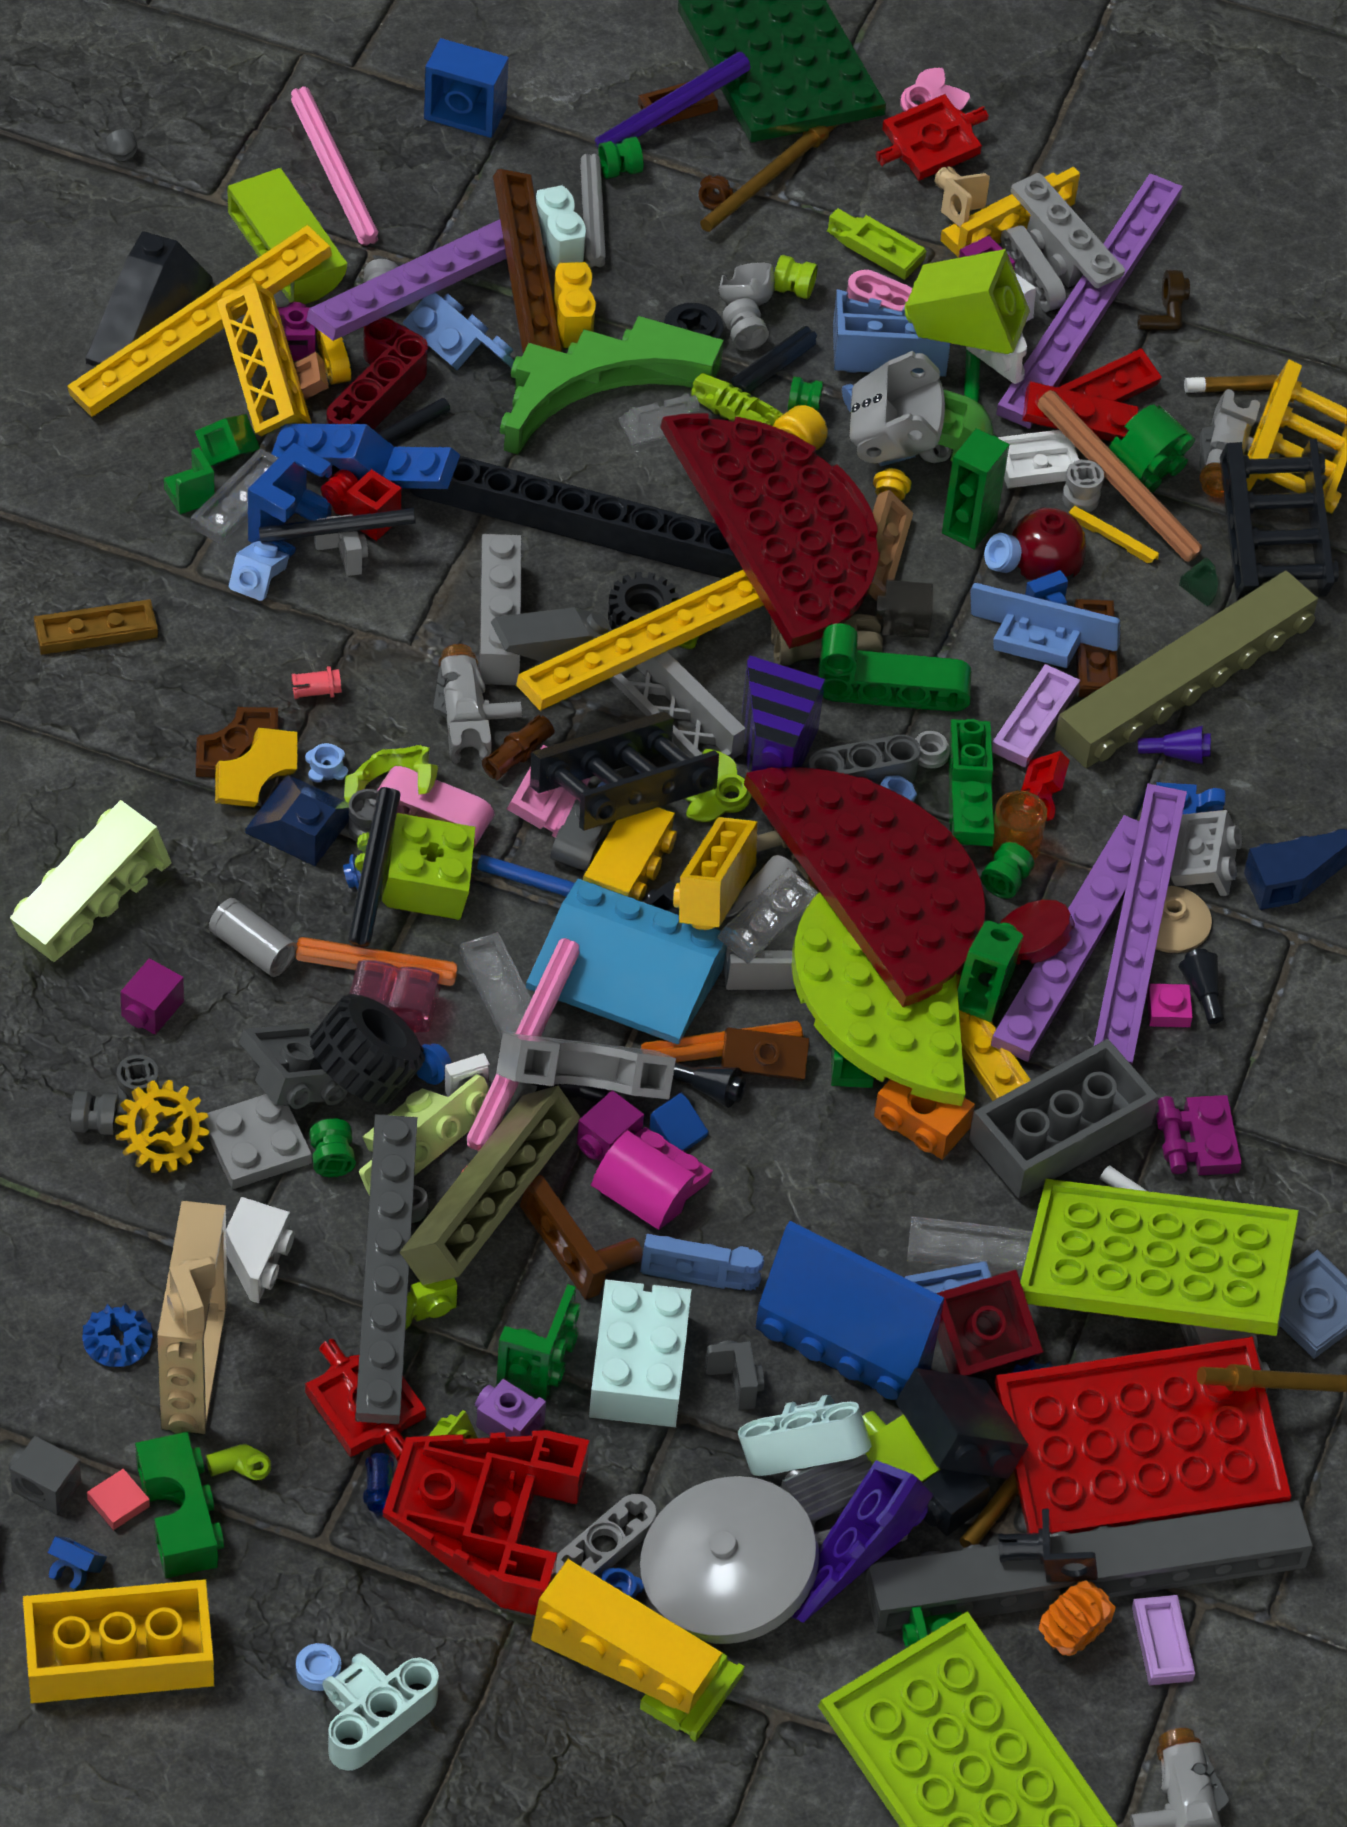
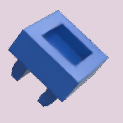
[1025,570,1068,605]
[48,1536,107,1590]

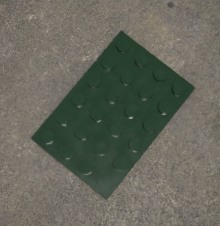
[678,0,886,143]

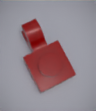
[1021,751,1070,824]

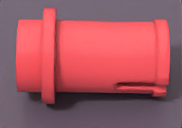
[291,666,342,699]

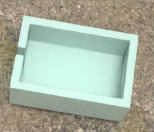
[589,1279,691,1427]

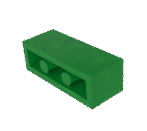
[942,428,1010,550]

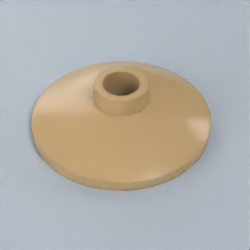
[1156,886,1212,953]

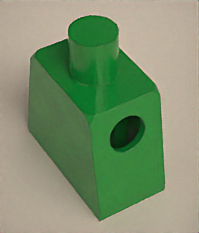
[957,921,1024,1022]

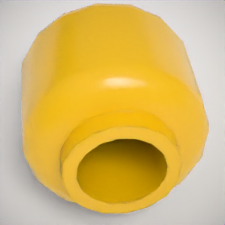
[773,405,828,451]

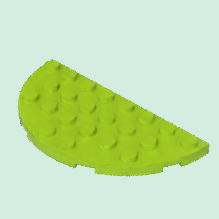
[791,892,965,1106]

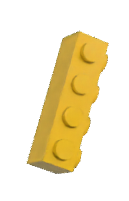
[673,817,758,930]

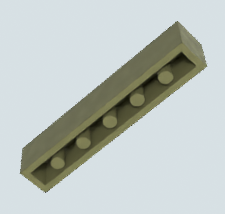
[400,1086,580,1285]

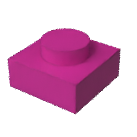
[1147,984,1193,1027]

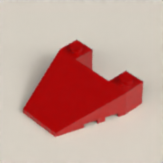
[383,1430,590,1616]

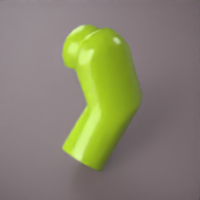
[205,1444,271,1480]

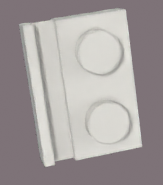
[998,430,1079,488]

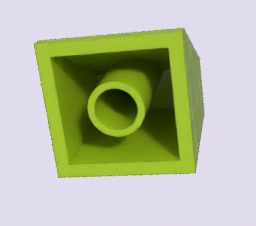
[905,249,1030,354]

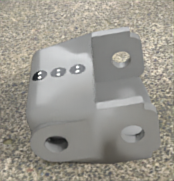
[849,351,945,463]

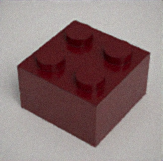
[936,1269,1043,1377]

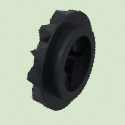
[664,303,723,339]

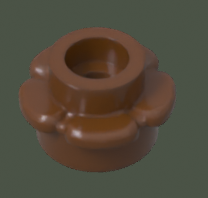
[698,175,733,210]

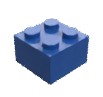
[424,38,509,138]

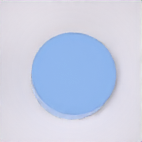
[984,533,1022,573]
[296,1643,341,1691]

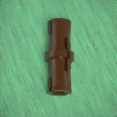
[482,714,555,780]

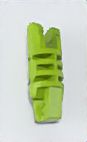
[691,373,783,426]

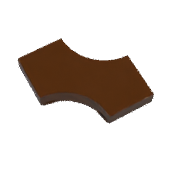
[196,707,278,777]

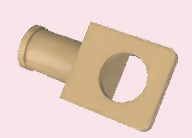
[935,167,990,227]

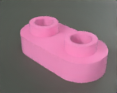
[847,270,913,312]

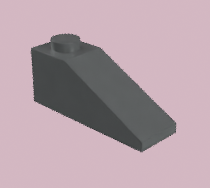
[491,607,610,662]

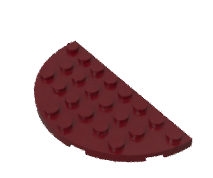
[660,413,879,649]
[744,767,985,1007]

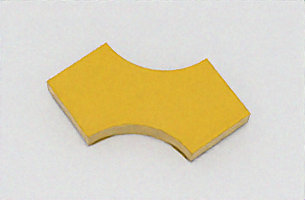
[215,728,297,807]

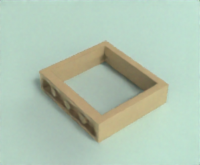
[157,1201,227,1434]

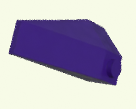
[791,1460,933,1623]

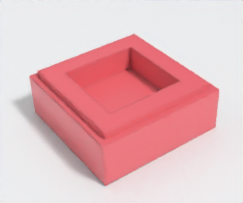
[87,1469,150,1531]

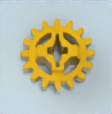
[115,1080,209,1173]

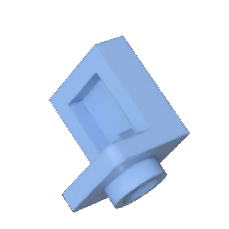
[229,541,289,601]

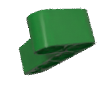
[818,623,972,712]

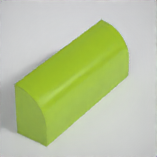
[227,168,347,305]

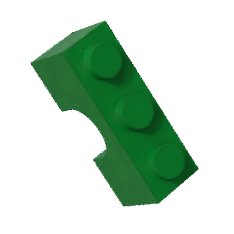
[135,1432,224,1579]

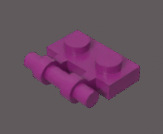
[1156,1095,1242,1176]

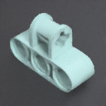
[738,1395,871,1476]
[322,1653,439,1771]

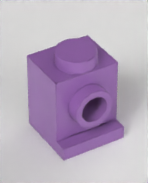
[475,1379,546,1437]

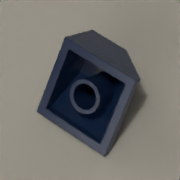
[245,774,350,866]

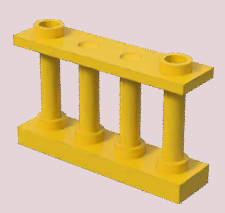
[1246,359,1347,514]

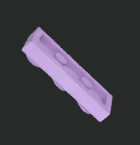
[992,664,1080,768]

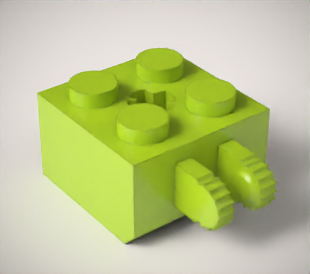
[355,813,476,920]

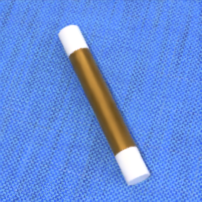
[1184,375,1278,393]

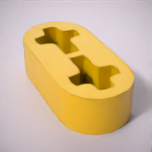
[315,327,351,385]

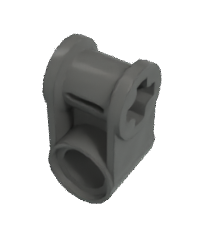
[551,799,608,871]

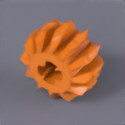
[1038,1580,1116,1656]

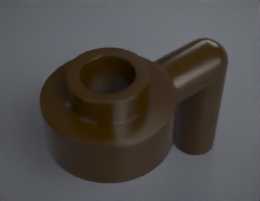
[1137,270,1190,330]

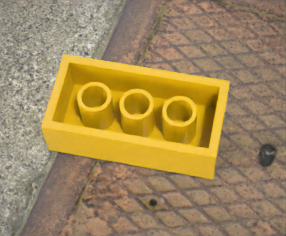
[23,1579,214,1703]

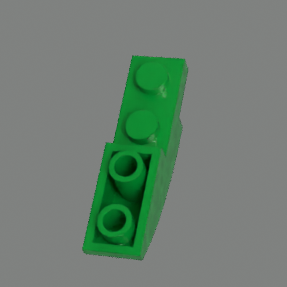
[949,719,994,846]

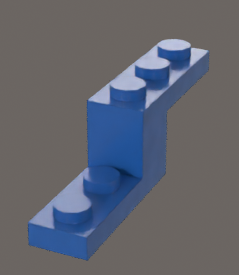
[270,424,460,489]

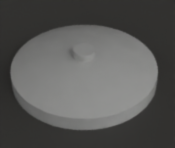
[640,1476,819,1644]

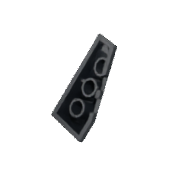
[86,231,213,366]

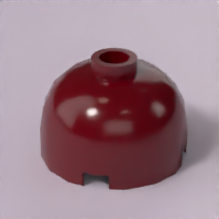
[1012,507,1086,580]

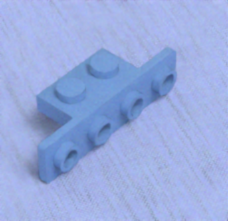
[403,292,514,370]
[971,583,1120,668]

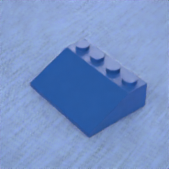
[755,1221,944,1400]

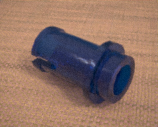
[363,1453,394,1513]

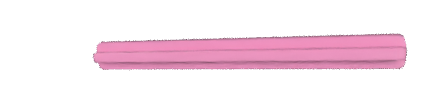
[291,86,378,246]
[467,938,580,1151]

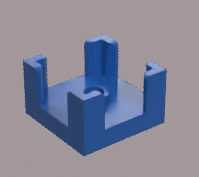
[248,443,332,558]

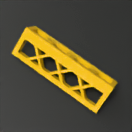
[940,167,1080,258]
[217,282,312,436]

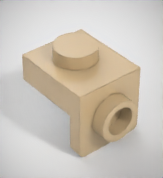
[167,1256,216,1336]

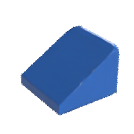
[649,1093,709,1152]

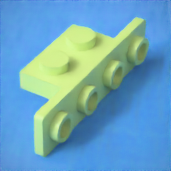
[359,1074,489,1197]

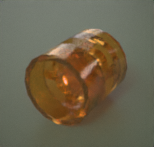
[989,790,1047,860]

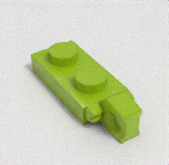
[827,208,926,280]

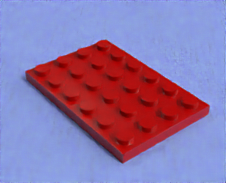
[995,1337,1291,1534]

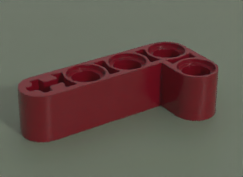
[327,317,428,430]

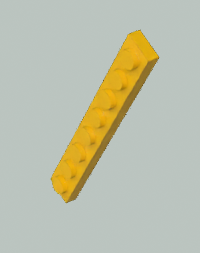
[67,225,332,417]
[516,570,764,711]

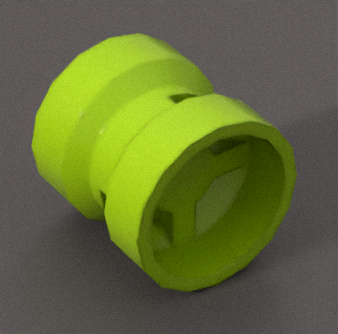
[774,255,818,300]

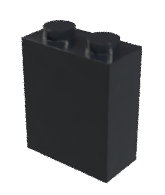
[896,1368,1029,1479]

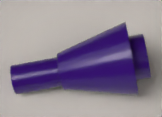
[1138,725,1211,765]

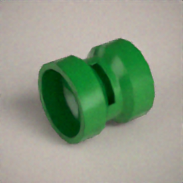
[598,137,644,179]
[980,842,1035,899]
[309,1118,356,1177]

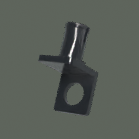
[998,1508,1098,1582]

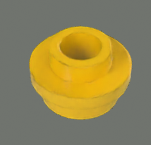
[873,468,912,501]

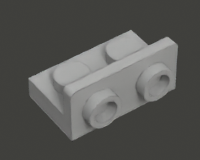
[1170,810,1242,896]

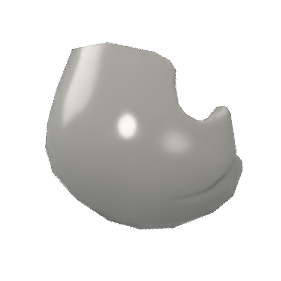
[719,262,775,306]

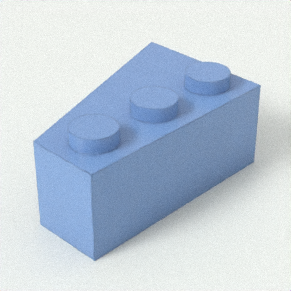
[833,289,950,376]

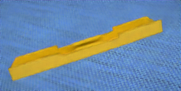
[1068,506,1159,563]

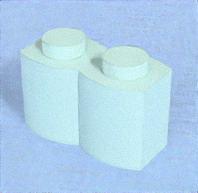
[536,186,586,271]

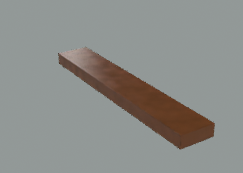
[493,169,562,353]

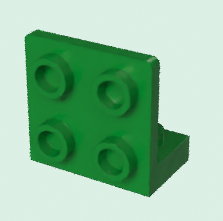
[496,1284,581,1401]

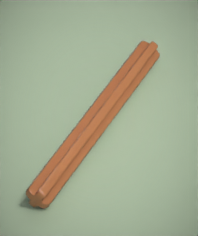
[1037,390,1202,562]

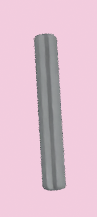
[580,153,606,268]

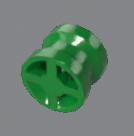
[787,376,824,412]

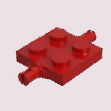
[876,94,989,181]
[305,1339,426,1462]

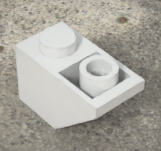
[226,1197,295,1303]

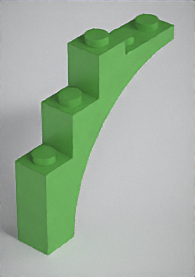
[500,316,724,455]

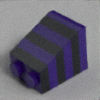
[742,655,825,772]

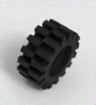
[608,572,679,630]

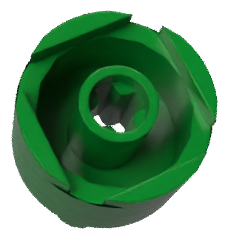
[1109,404,1196,493]

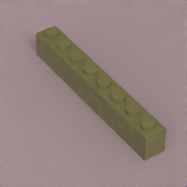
[1054,570,1318,769]

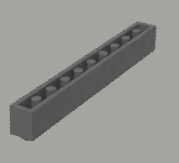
[865,1500,1313,1633]

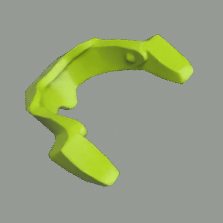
[344,745,438,803]

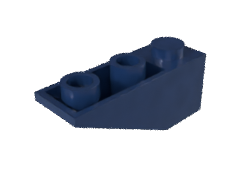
[1244,829,1347,910]

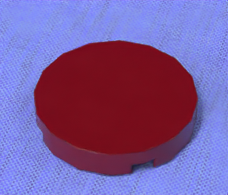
[1000,899,1075,965]

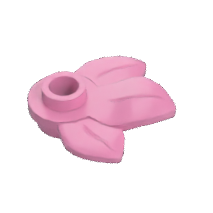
[900,68,970,112]

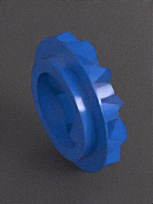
[82,1303,152,1367]

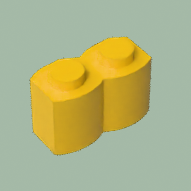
[554,262,596,348]

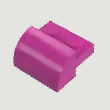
[591,1127,713,1230]

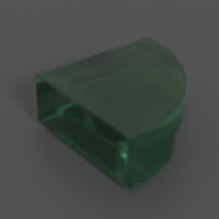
[1179,557,1218,607]

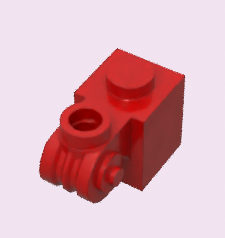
[321,469,402,541]

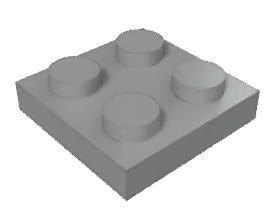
[202,1094,312,1190]

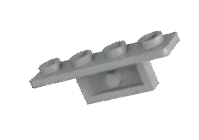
[1011,173,1125,288]

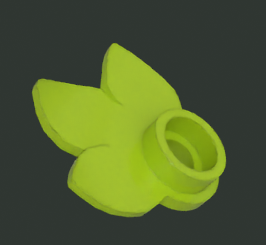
[685,749,752,822]

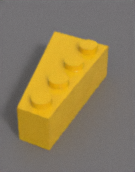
[531,1559,722,1714]

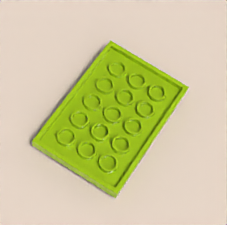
[1020,1179,1299,1336]
[818,1611,1118,1827]

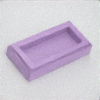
[1132,1595,1195,1685]

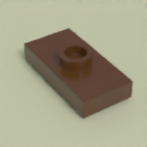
[721,1027,809,1081]

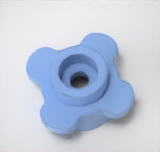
[305,743,348,783]

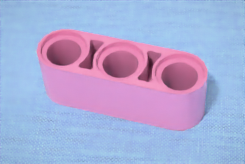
[377,766,494,847]

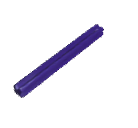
[595,52,751,149]

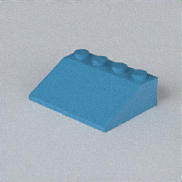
[526,879,730,1045]

